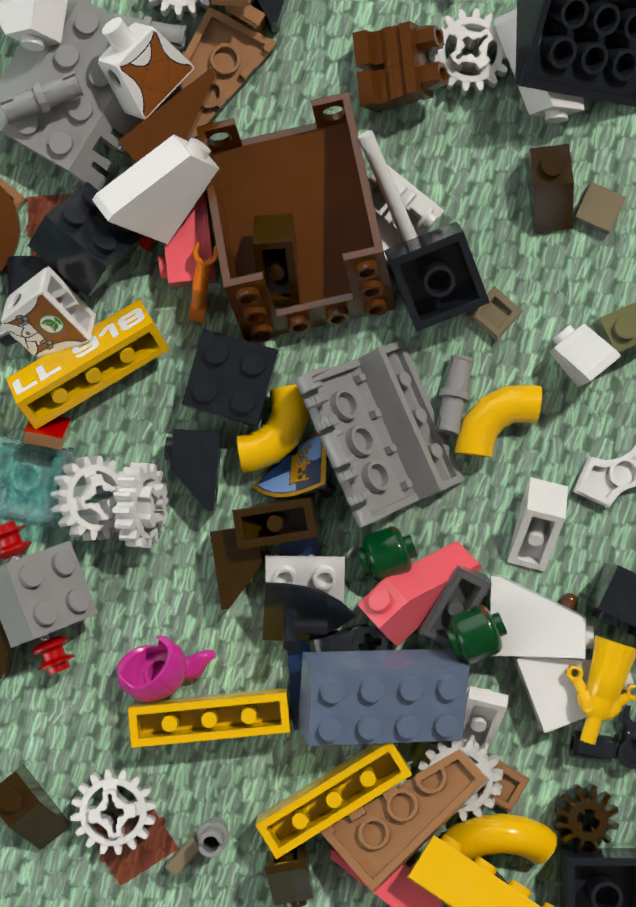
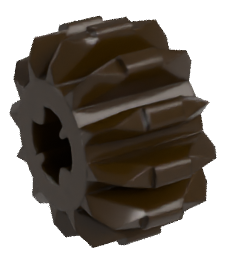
[552,784,619,851]

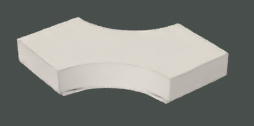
[572,443,636,508]

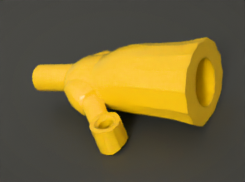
[565,635,636,745]

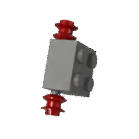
[0,520,98,675]

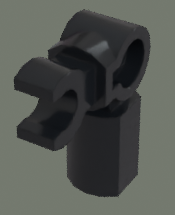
[569,705,636,769]

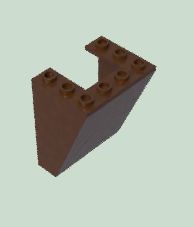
[196,91,396,342]

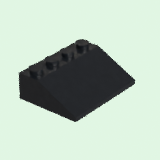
[515,0,636,107]

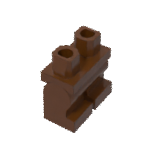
[352,21,449,112]

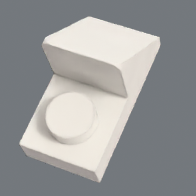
[451,686,509,754]

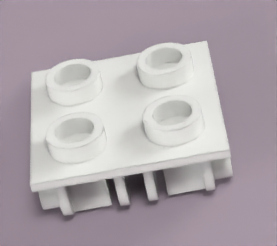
[368,165,444,265]
[265,554,345,628]

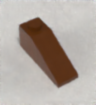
[118,67,217,164]

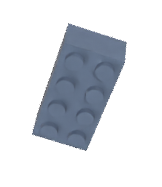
[298,649,469,746]

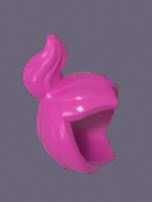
[117,635,216,703]

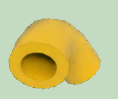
[237,384,309,474]
[454,384,542,458]
[446,813,557,864]

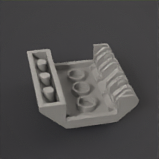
[0,0,144,191]
[294,340,464,528]

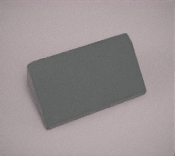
[418,565,492,649]

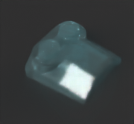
[0,434,74,527]

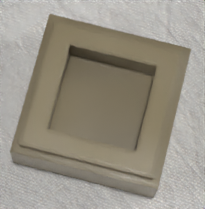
[573,182,626,234]
[468,286,523,341]
[165,831,200,876]

